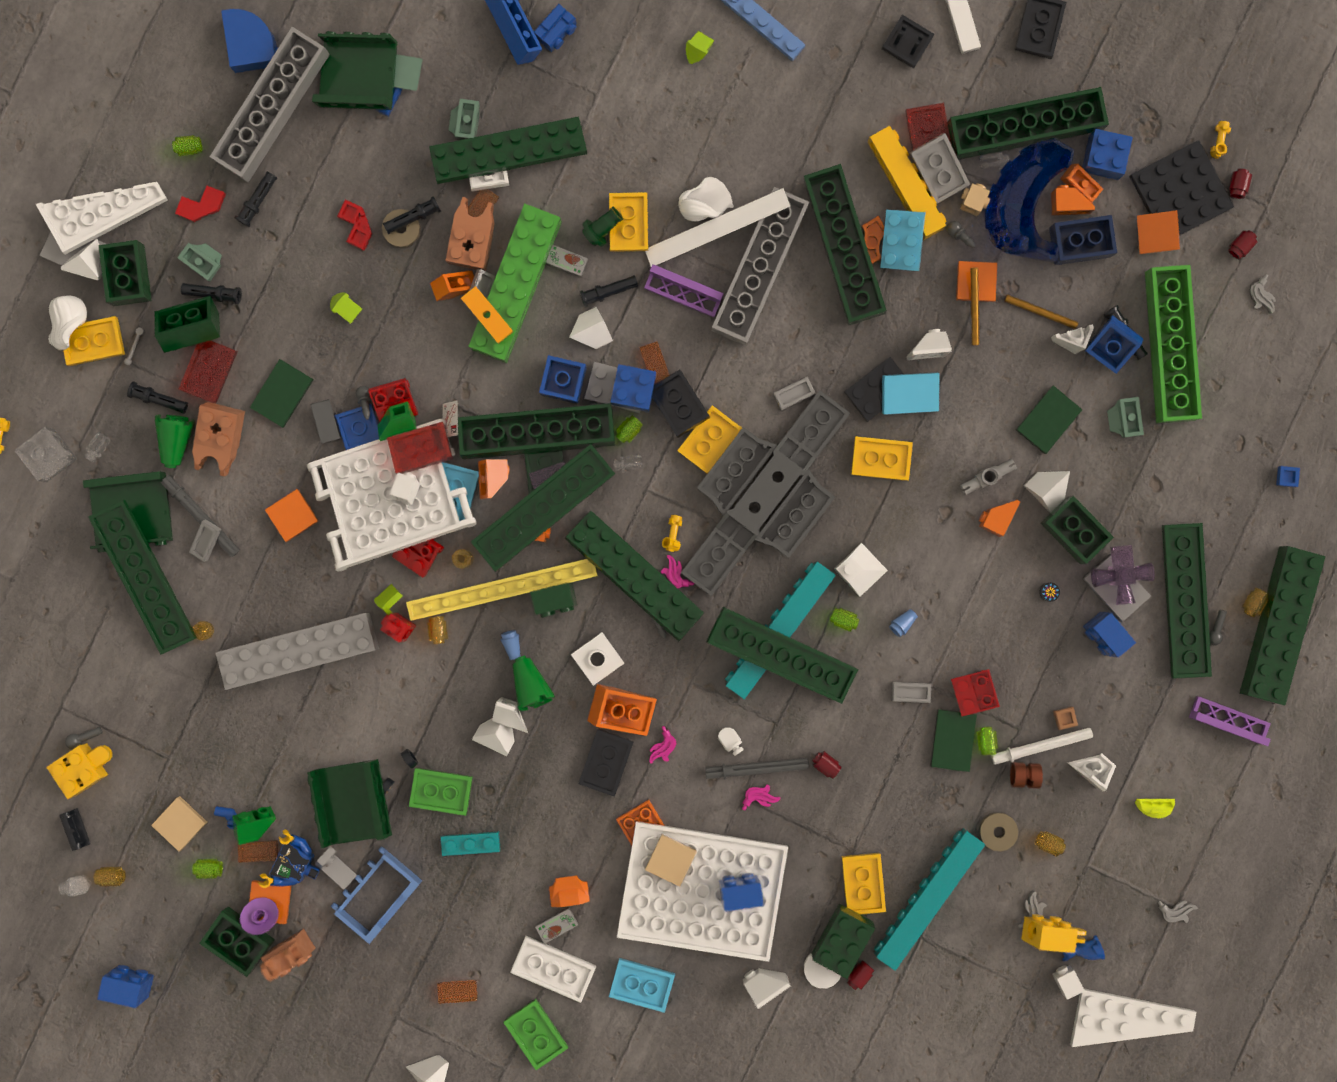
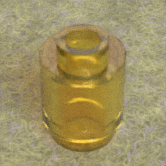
[452,549,474,569]
[1242,588,1269,618]
[427,616,448,644]
[1035,831,1066,857]
[94,867,126,887]

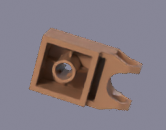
[445,197,495,271]
[192,402,245,477]
[261,929,315,981]

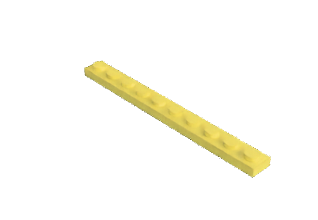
[406,559,598,621]

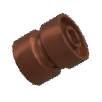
[1010,762,1043,789]

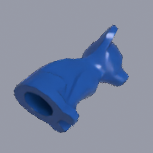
[1062,935,1105,962]

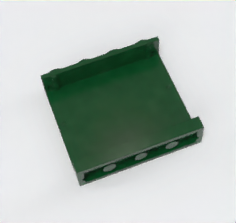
[312,31,398,110]
[83,471,173,553]
[307,759,392,849]

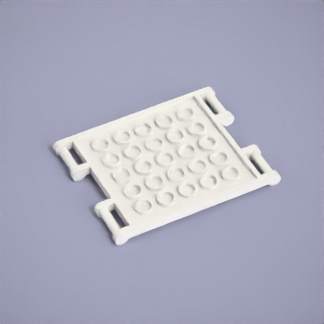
[307,418,477,571]

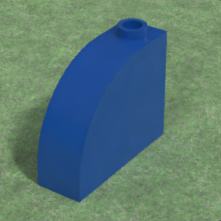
[221,9,279,73]

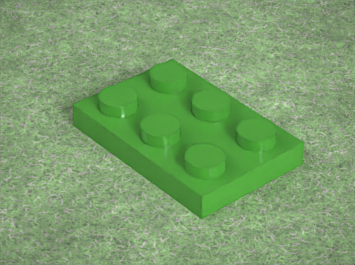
[409,768,473,816]
[503,999,568,1070]

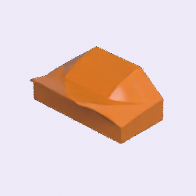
[549,875,590,907]

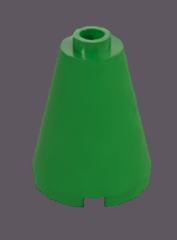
[155,415,195,468]
[512,656,555,712]

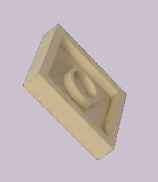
[151,796,207,852]
[645,834,697,887]

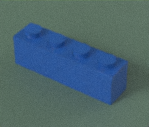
[485,0,543,65]

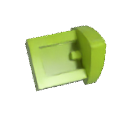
[686,31,714,64]
[330,292,362,324]
[374,584,403,615]

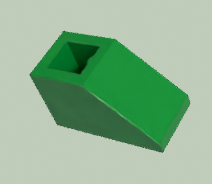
[378,401,417,441]
[232,806,276,845]

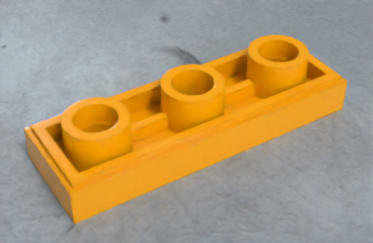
[461,286,513,344]

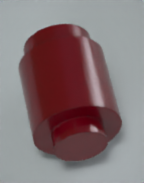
[1228,169,1252,199]
[1228,230,1257,260]
[812,751,842,779]
[847,960,875,990]

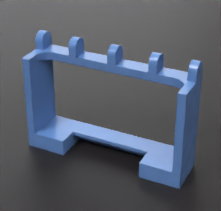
[331,847,422,944]

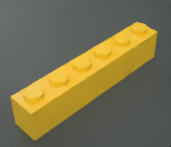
[868,126,946,241]

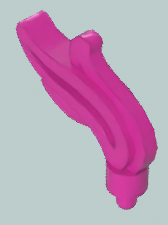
[661,555,694,588]
[649,726,676,763]
[742,784,780,810]

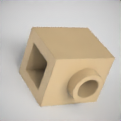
[960,183,990,216]

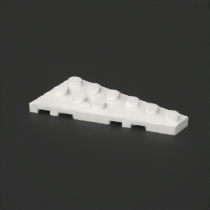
[36,182,168,255]
[1070,988,1197,1047]

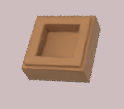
[1053,706,1078,730]

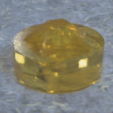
[193,621,214,640]

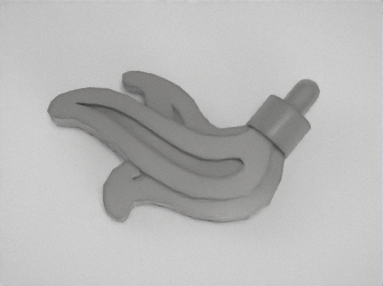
[1250,274,1276,314]
[1018,891,1047,928]
[1158,901,1198,923]

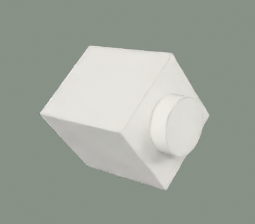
[390,473,420,505]
[1052,966,1084,1000]

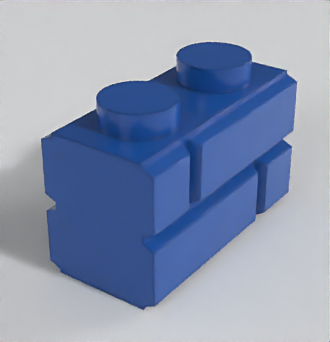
[534,4,576,52]

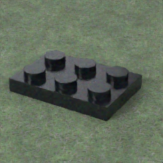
[1015,0,1067,59]
[844,357,903,422]
[652,369,710,438]
[578,729,634,797]

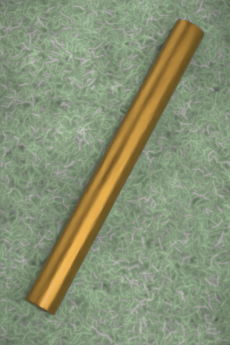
[970,267,979,345]
[1004,294,1078,329]

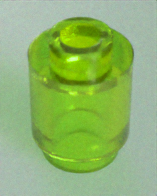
[172,135,203,156]
[615,415,643,443]
[829,607,860,632]
[977,726,998,755]
[192,859,223,879]

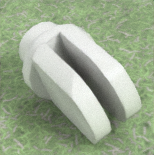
[718,728,744,756]

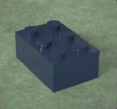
[1049,215,1117,265]

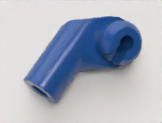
[214,806,237,829]

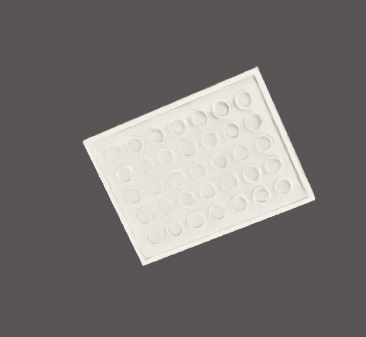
[617,821,788,962]

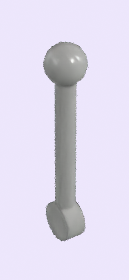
[124,328,144,365]

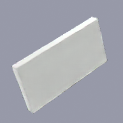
[510,936,596,1003]

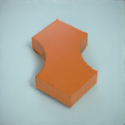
[862,216,885,264]

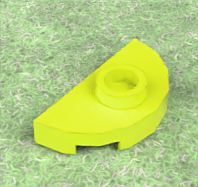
[1135,799,1175,819]

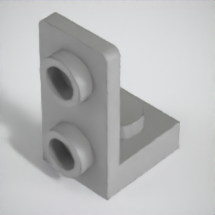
[315,846,356,890]

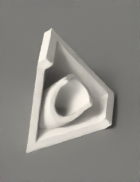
[61,239,102,280]
[570,307,613,349]
[1051,324,1094,354]
[1023,471,1070,513]
[492,697,528,733]
[472,718,515,756]
[1068,753,1116,792]
[406,1055,449,1082]

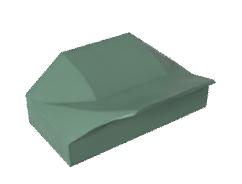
[448,99,480,139]
[177,243,222,282]
[1107,397,1144,438]

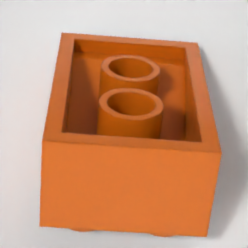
[587,684,657,736]

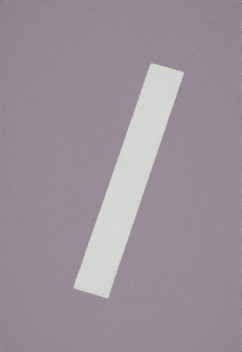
[645,188,790,267]

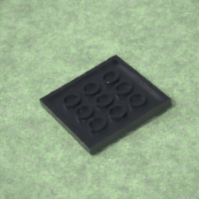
[1129,140,1234,236]

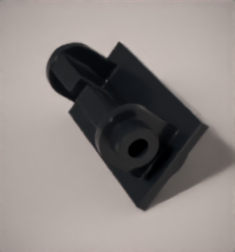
[59,808,91,851]

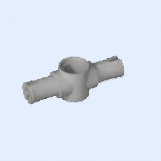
[960,459,1017,496]

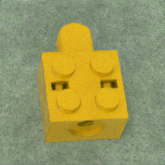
[46,743,113,800]
[1021,914,1086,953]

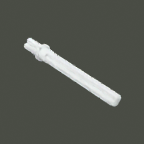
[991,728,1093,765]

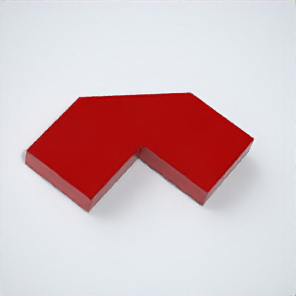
[175,186,226,222]
[337,199,372,251]

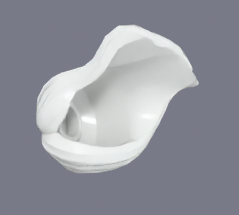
[678,177,734,221]
[48,295,87,350]

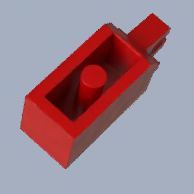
[380,613,417,643]

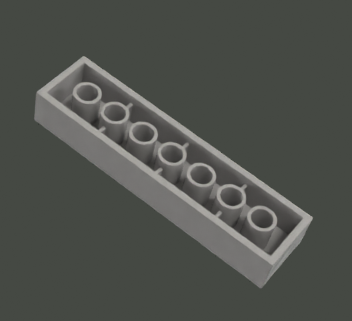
[210,27,330,183]
[711,187,809,346]
[216,612,379,690]

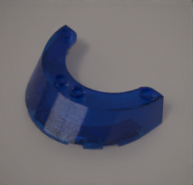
[985,138,1074,262]

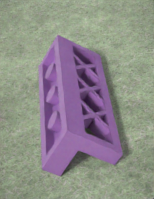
[644,264,724,318]
[1189,696,1271,746]

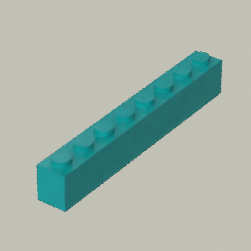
[725,561,836,699]
[874,828,985,971]

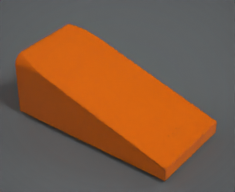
[1060,163,1103,203]

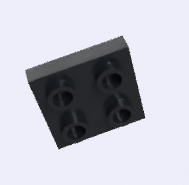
[882,14,935,69]

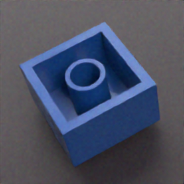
[1082,129,1133,180]
[1085,315,1144,374]
[539,355,587,404]
[611,364,656,412]
[1083,612,1136,658]
[719,873,764,912]
[97,965,154,1008]

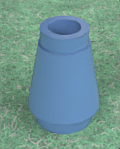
[889,609,918,637]
[500,630,521,660]

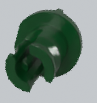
[582,206,624,247]

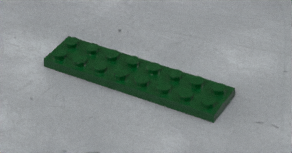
[429,116,587,184]
[471,444,615,572]
[88,500,197,655]
[565,511,704,642]
[1162,523,1212,678]
[706,607,859,704]

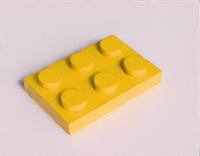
[609,192,648,252]
[63,316,125,366]
[677,405,742,474]
[851,436,913,481]
[841,853,886,914]

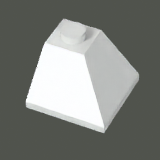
[907,329,952,360]
[834,543,888,597]
[743,968,790,1009]

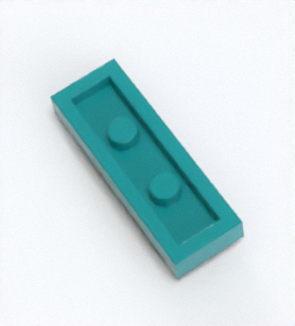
[441,831,500,856]

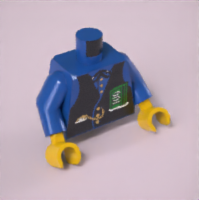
[258,829,320,888]

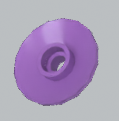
[240,897,279,935]

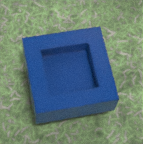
[1276,466,1300,487]

